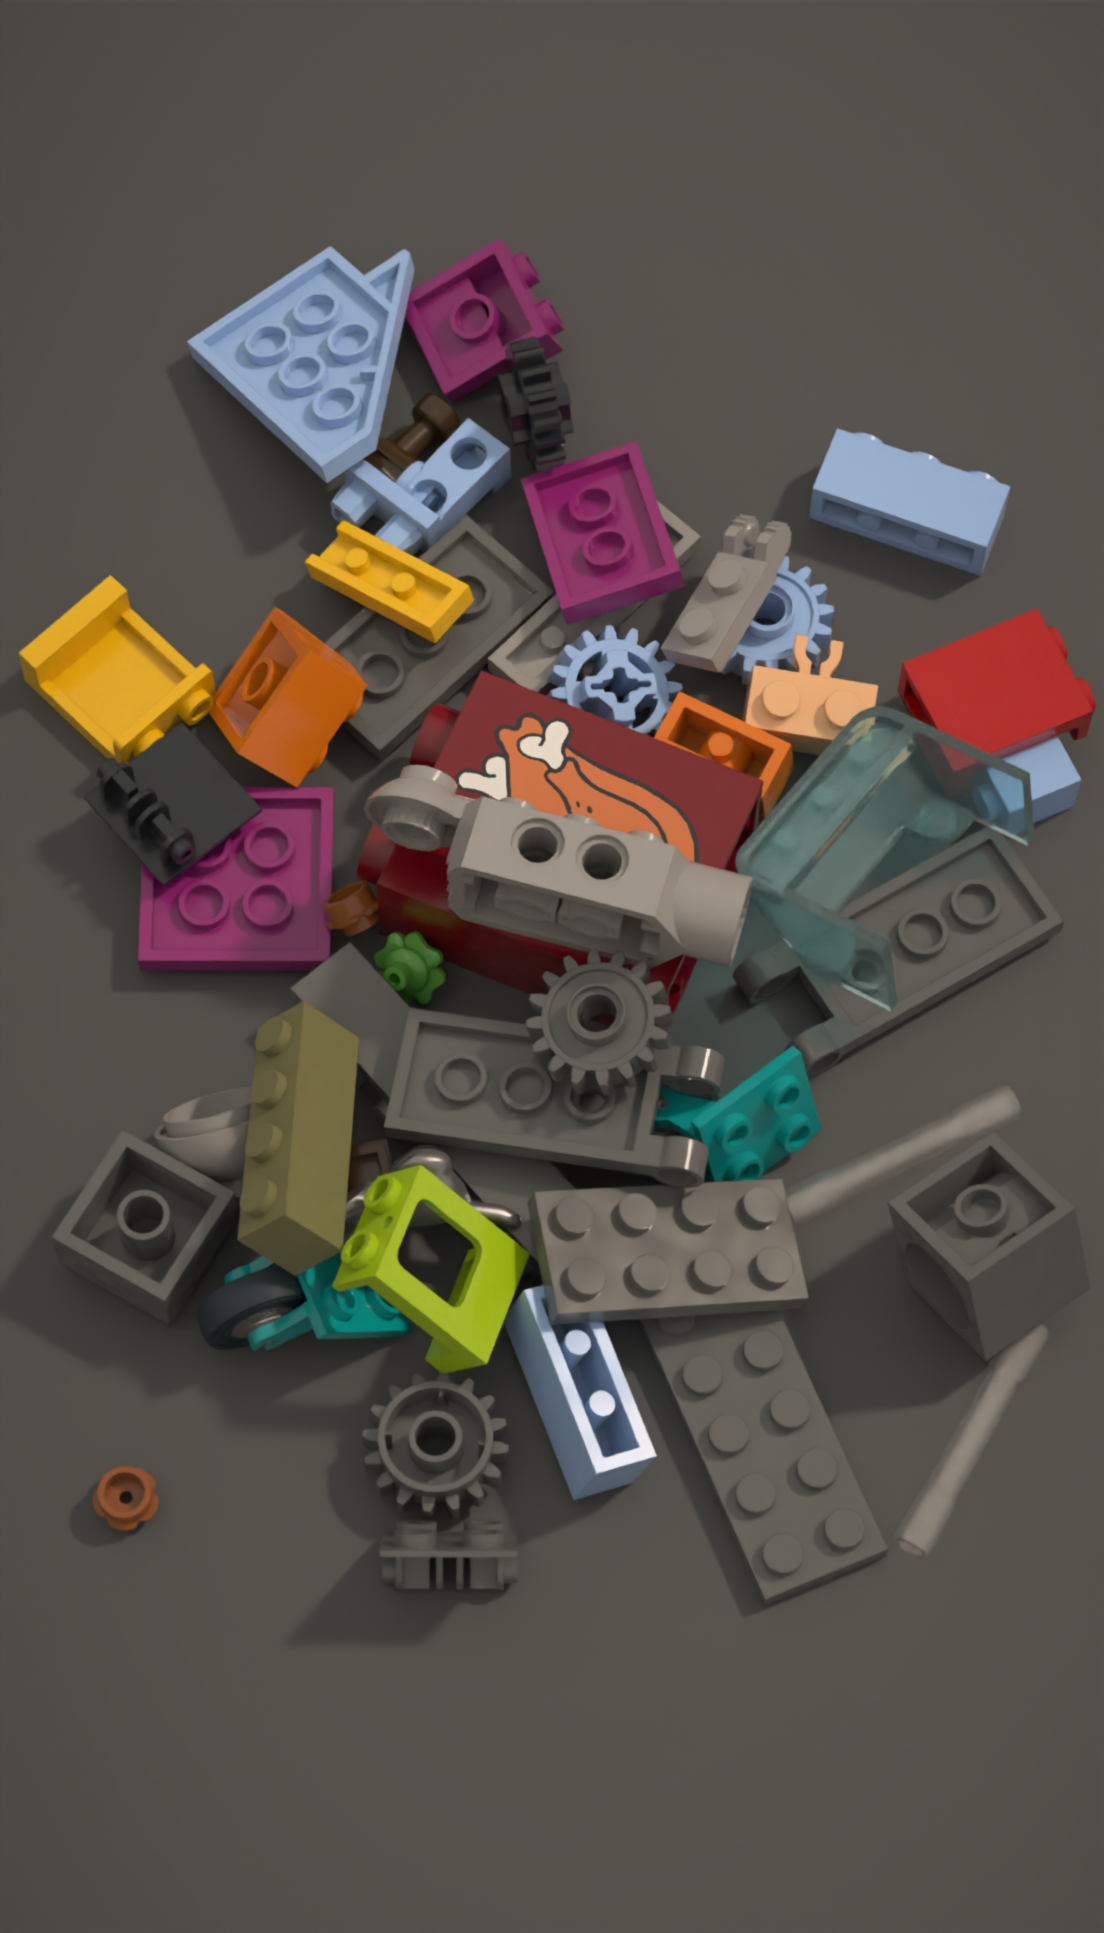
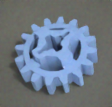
[546,625,683,738]

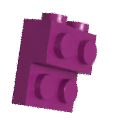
[405,238,565,403]

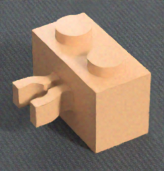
[742,635,878,762]

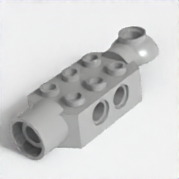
[363,765,753,969]

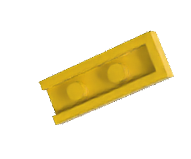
[305,520,474,644]

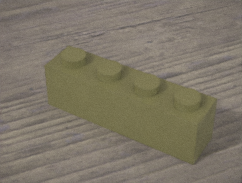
[237,1001,359,1276]

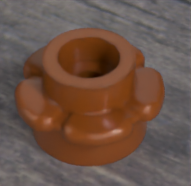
[322,880,379,936]
[93,1466,159,1531]

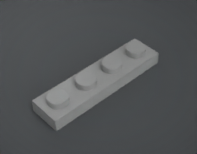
[488,501,701,695]

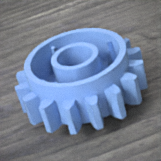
[721,556,834,685]

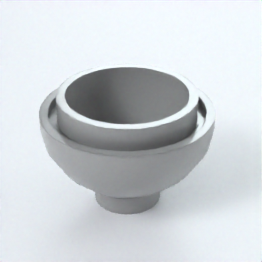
[154,1087,252,1197]

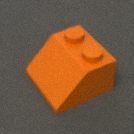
[209,606,368,788]

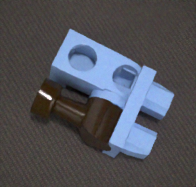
[331,393,511,555]

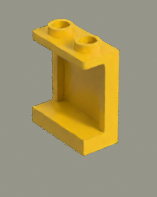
[19,575,216,763]

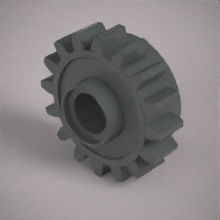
[526,948,674,1096]
[362,1372,509,1520]

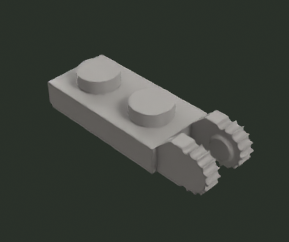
[661,514,792,673]

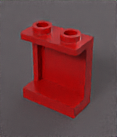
[897,608,1096,794]

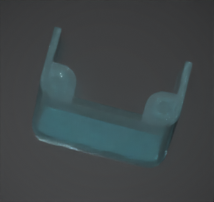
[735,706,1034,1012]

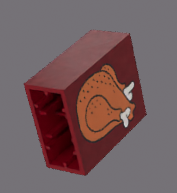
[357,670,763,1032]

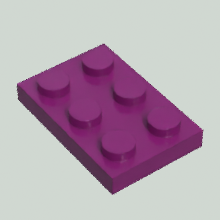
[521,441,685,625]

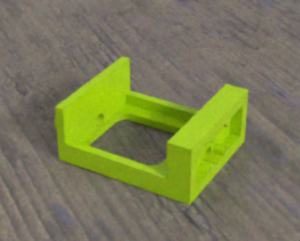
[332,1165,530,1374]

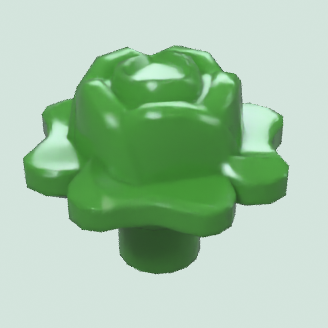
[374,931,447,1004]

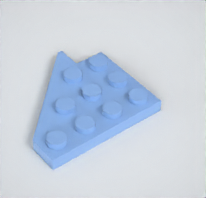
[187,246,415,483]

